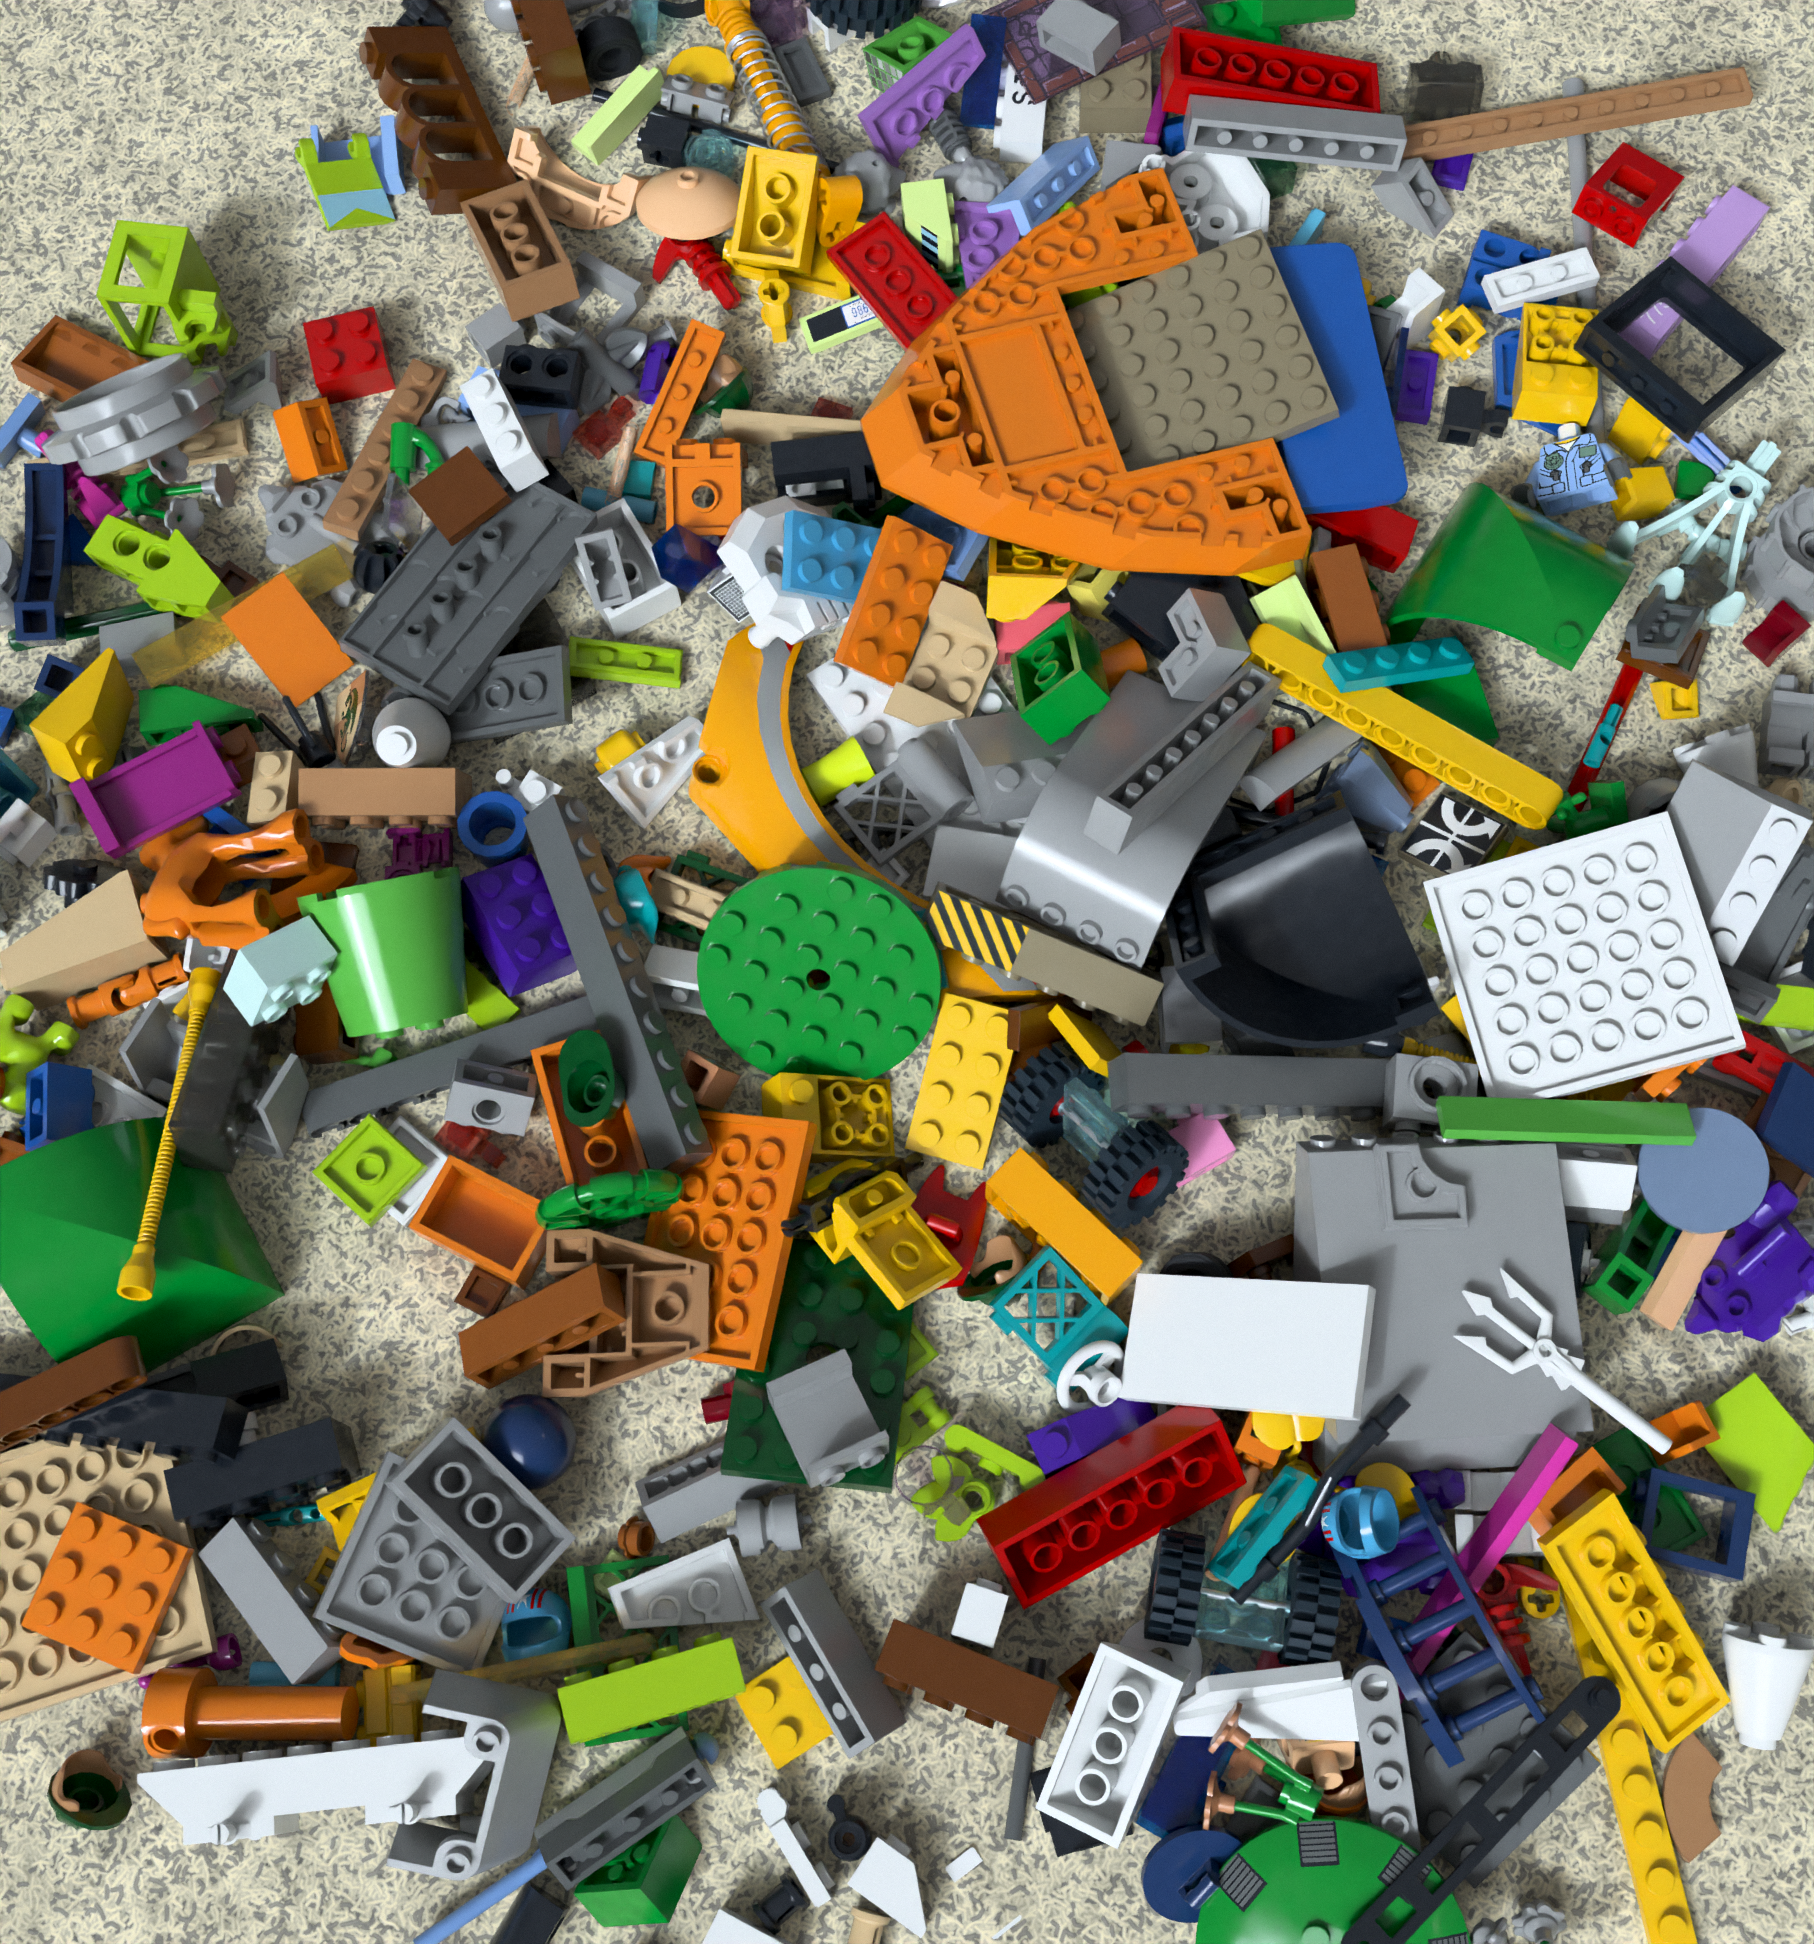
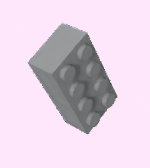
[383,1417,576,1604]

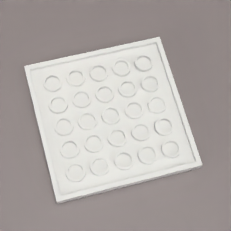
[1423,811,1746,1099]

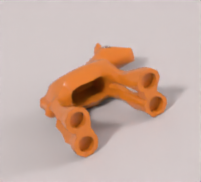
[139,808,325,950]

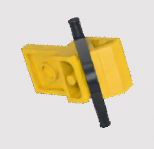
[781,1152,962,1310]

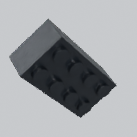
[164,1417,362,1532]

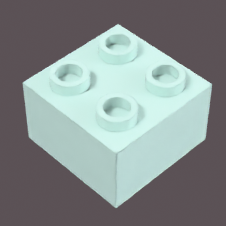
[223,915,338,1027]

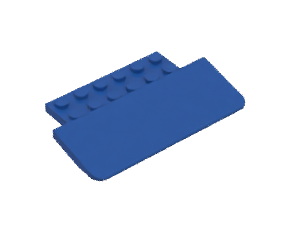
[1269,242,1408,515]

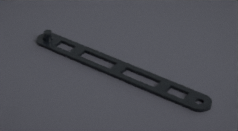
[1341,1676,1621,1944]

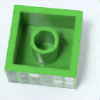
[863,16,952,93]

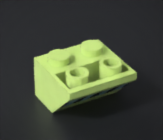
[900,178,960,273]

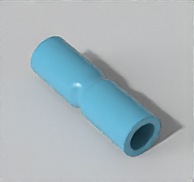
[581,486,658,524]
[249,1661,341,1686]

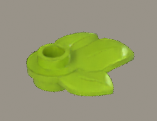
[910,1456,995,1542]

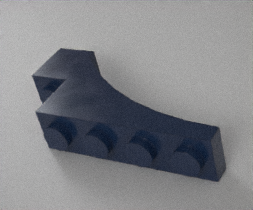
[14,463,74,647]

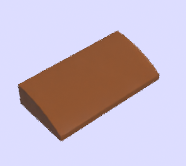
[11,315,149,403]

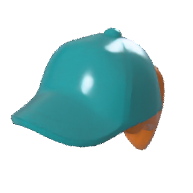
[613,855,672,945]

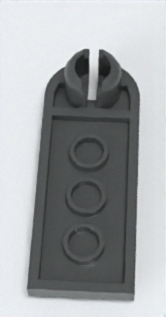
[381,645,573,745]

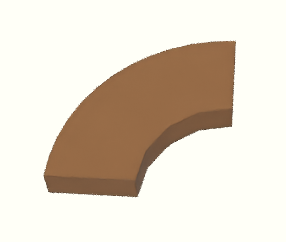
[1662,1732,1722,1863]

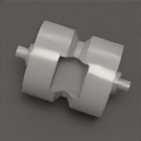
[726,1493,812,1557]

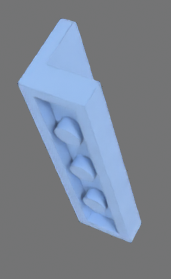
[986,136,1100,236]

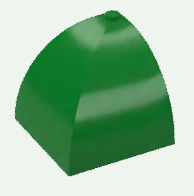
[1381,482,1637,672]
[0,1117,285,1373]

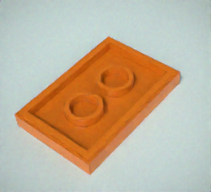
[220,572,354,707]

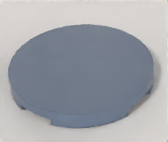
[1636,1107,1769,1234]

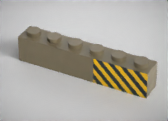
[922,881,1164,1027]

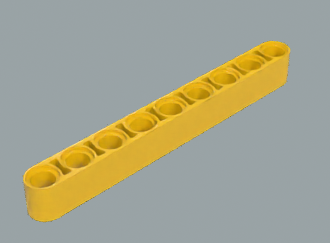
[1241,623,1564,830]

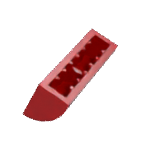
[1305,506,1419,574]

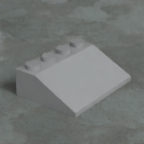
[952,710,1095,824]
[1665,759,1813,967]

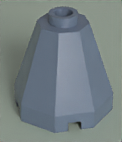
[1315,739,1414,835]

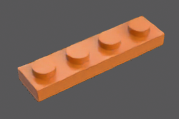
[634,319,726,468]

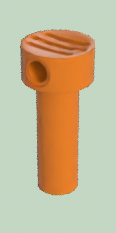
[141,1667,359,1759]

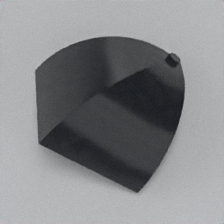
[1165,790,1441,1048]

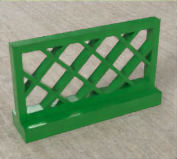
[566,1554,689,1748]

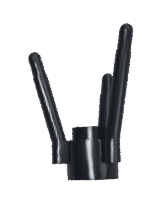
[258,692,337,768]

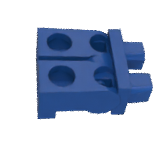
[1456,229,1558,321]

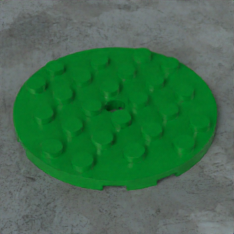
[697,861,942,1085]

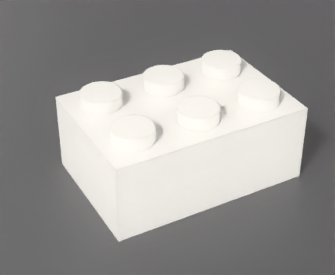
[570,498,682,640]

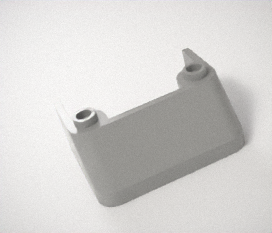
[118,997,309,1159]
[386,1669,562,1881]

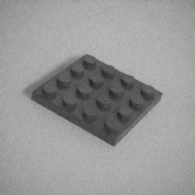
[1355,1628,1601,1889]

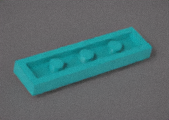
[1322,636,1475,693]

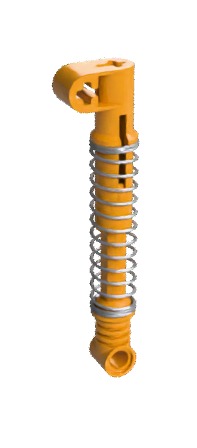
[705,0,863,247]

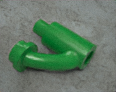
[389,422,445,486]

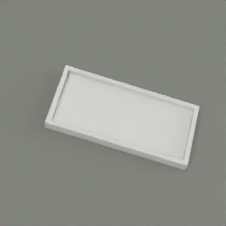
[1118,1273,1376,1421]

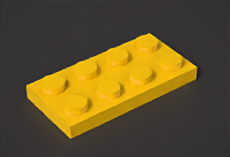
[905,992,1015,1170]

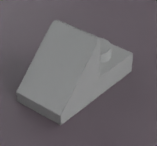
[224,350,282,414]

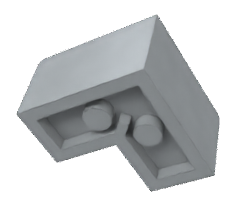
[1158,588,1252,702]

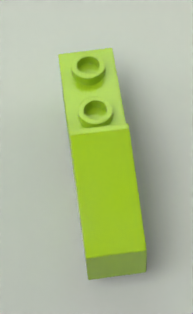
[83,514,235,623]

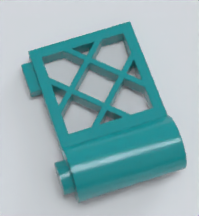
[988,1245,1129,1393]

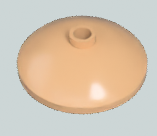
[636,166,741,240]

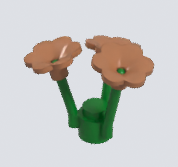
[1203,1701,1324,1830]

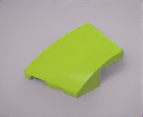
[1704,1372,1814,1534]

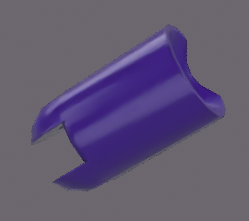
[638,340,678,405]

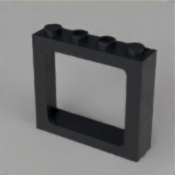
[1573,256,1786,444]

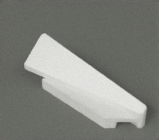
[1173,1661,1387,1741]

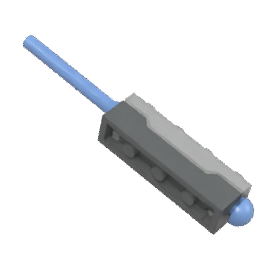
[413,1726,719,1944]

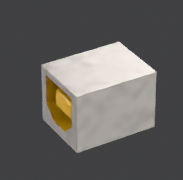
[1157,966,1223,1055]

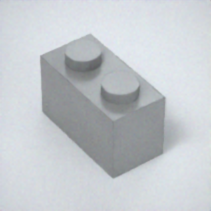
[1036,0,1122,76]

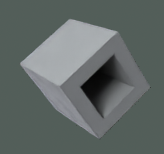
[465,303,527,368]

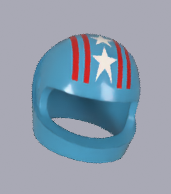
[1321,1485,1400,1559]
[501,1588,572,1663]

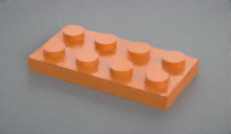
[833,515,953,688]

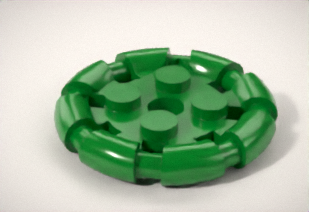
[535,1168,684,1231]

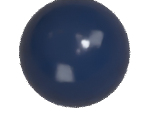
[480,1394,577,1491]

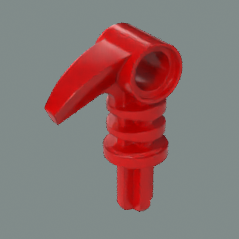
[652,237,742,311]
[1477,1561,1559,1676]

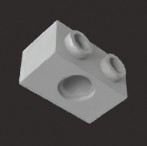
[444,1058,537,1136]

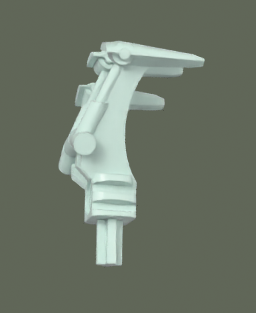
[1606,440,1781,627]

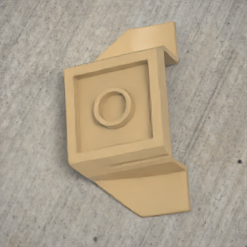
[883,580,998,727]

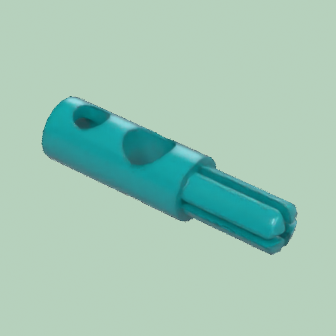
[1583,704,1623,768]
[254,1503,327,1527]

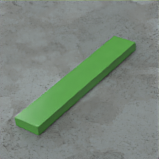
[1435,1096,1697,1146]

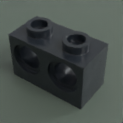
[499,344,585,410]

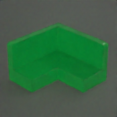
[573,1814,702,1927]

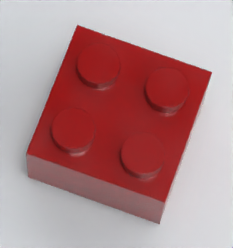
[303,306,396,405]

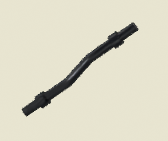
[1229,1393,1411,1605]

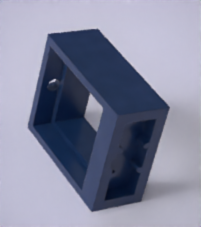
[1628,1468,1756,1583]

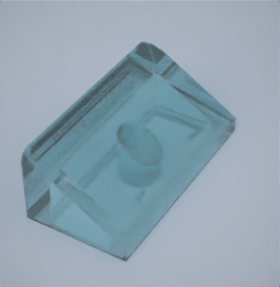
[631,0,659,56]

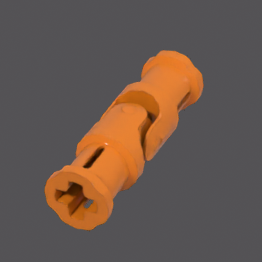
[66,952,191,1030]

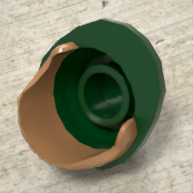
[693,353,753,418]
[957,1235,1031,1307]
[47,1749,132,1830]

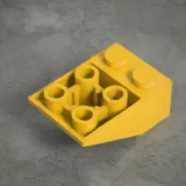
[1512,303,1599,426]
[761,1072,895,1163]

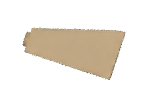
[0,869,171,1011]

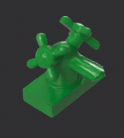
[1546,780,1629,846]

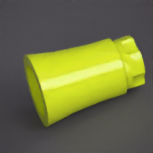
[801,735,875,807]

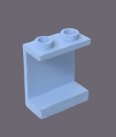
[310,115,406,196]

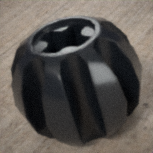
[353,541,406,594]

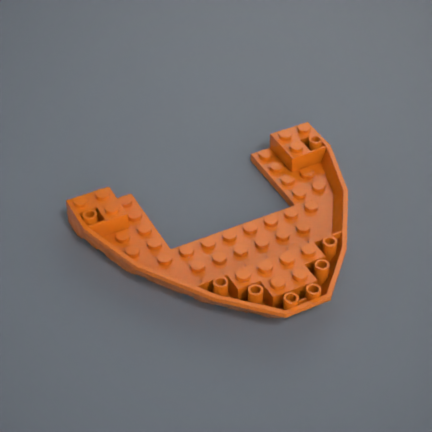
[860,168,1312,576]

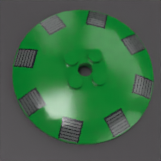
[1195,1816,1471,1944]

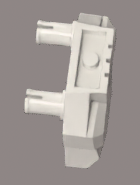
[1138,150,1270,255]
[717,495,854,649]

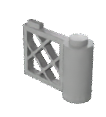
[833,738,974,868]

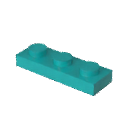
[1206,1465,1317,1589]

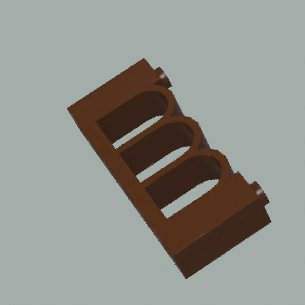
[359,26,516,215]

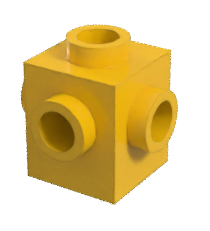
[1428,304,1487,363]

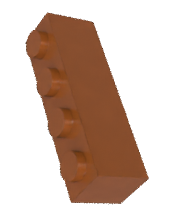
[458,1262,627,1390]

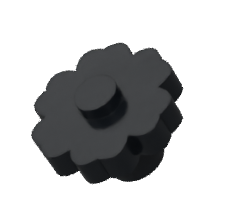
[392,0,453,29]
[43,859,126,908]

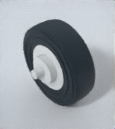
[1566,1222,1600,1298]

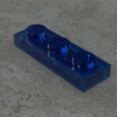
[960,13,1007,130]

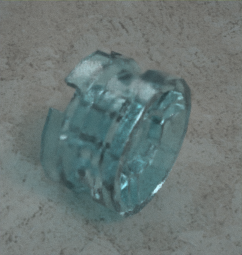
[684,129,735,178]

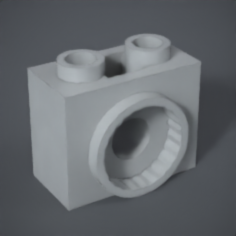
[1382,1053,1478,1135]

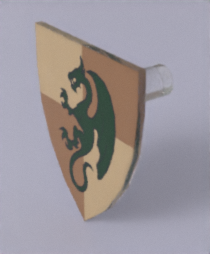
[334,670,383,765]

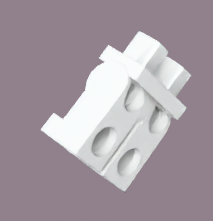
[1455,1470,1545,1558]

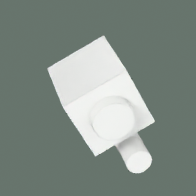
[496,769,566,814]
[0,798,58,868]

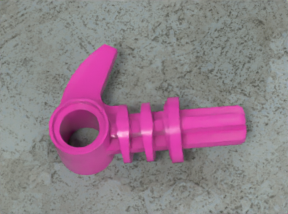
[34,429,127,530]

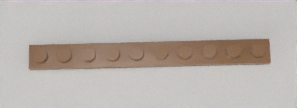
[1401,67,1753,162]

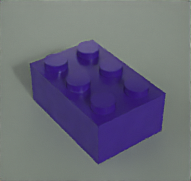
[461,854,578,997]

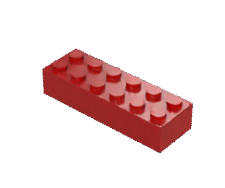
[1161,26,1381,115]
[976,1405,1247,1610]

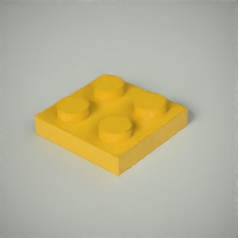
[735,1656,834,1770]

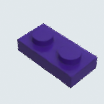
[1392,348,1439,425]

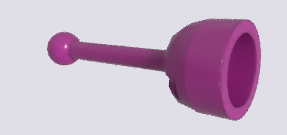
[138,1633,243,1689]

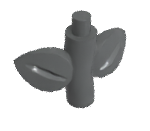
[568,327,650,414]

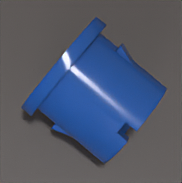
[457,791,529,868]

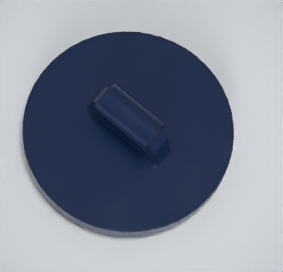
[1141,1824,1243,1923]

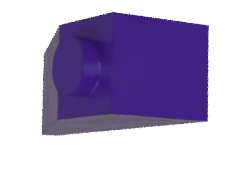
[1026,1397,1157,1479]

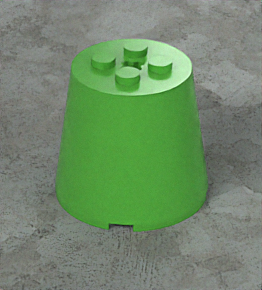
[297,866,468,1040]

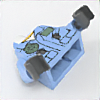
[1510,423,1633,516]

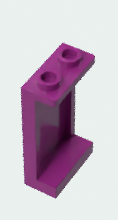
[68,719,242,859]

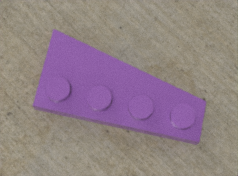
[857,23,986,168]
[953,201,1021,289]

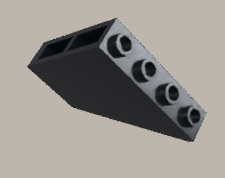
[1101,571,1259,662]

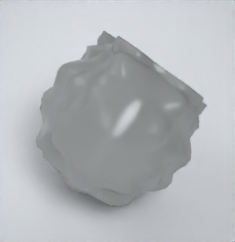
[933,147,1009,203]
[832,149,906,216]

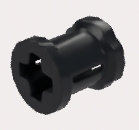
[751,1873,810,1935]

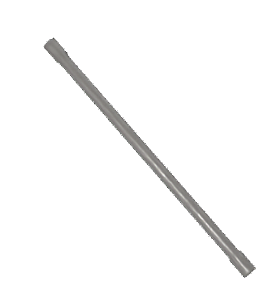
[1562,78,1606,443]

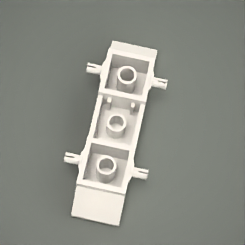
[137,1729,495,1845]

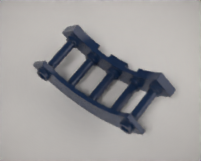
[1330,1485,1546,1768]

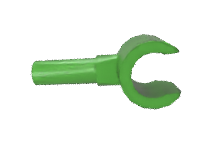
[341,1047,398,1069]

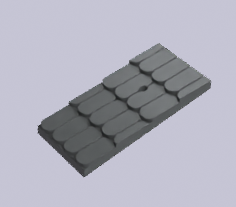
[339,455,598,716]

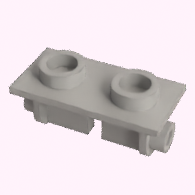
[661,74,736,125]

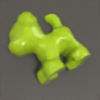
[0,994,80,1116]

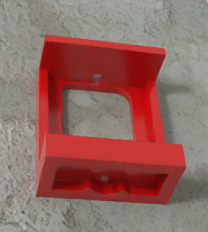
[1572,142,1685,248]

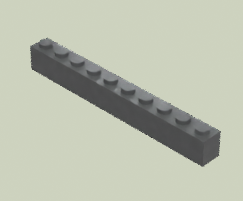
[523,794,713,1174]

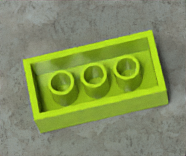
[557,1632,746,1746]

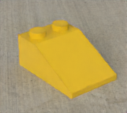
[730,146,819,275]
[29,647,134,783]

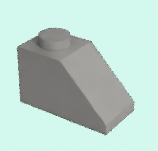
[1371,157,1454,239]

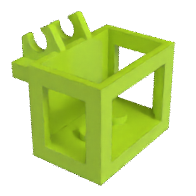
[96,220,238,366]

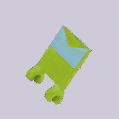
[294,133,396,231]

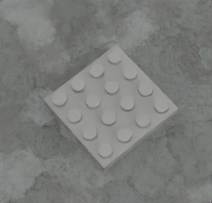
[312,1451,507,1677]

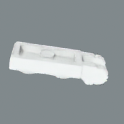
[756,1787,836,1908]

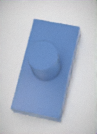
[0,392,46,469]

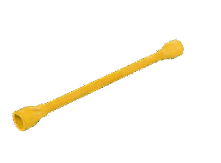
[117,967,224,1301]

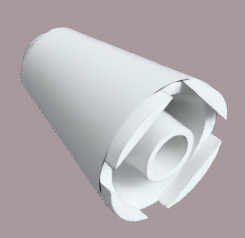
[372,698,451,768]

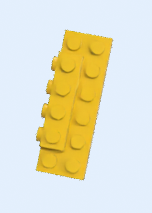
[1536,1488,1731,1754]

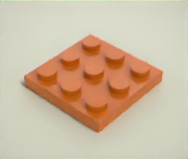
[21,1502,195,1674]

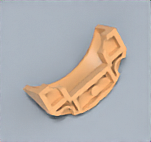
[507,125,653,230]

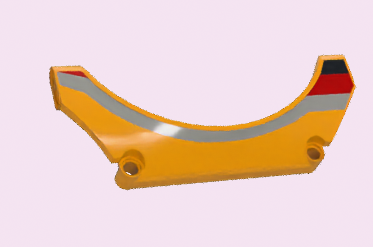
[688,623,1065,1010]

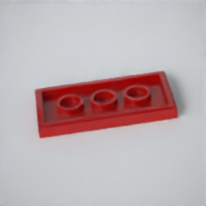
[826,211,958,352]

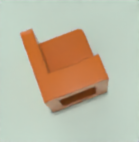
[1648,1400,1721,1466]

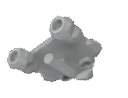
[258,478,409,607]

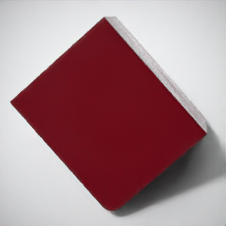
[1742,600,1812,668]

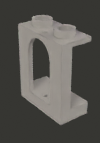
[534,251,646,349]

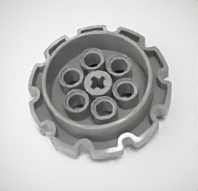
[41,353,228,476]

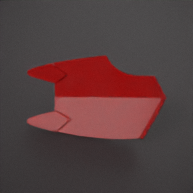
[911,1165,987,1290]

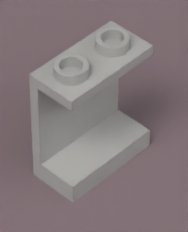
[766,1349,889,1489]

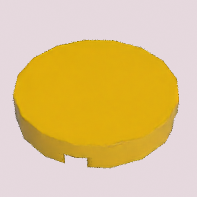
[667,46,735,108]

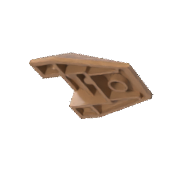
[542,1229,711,1398]

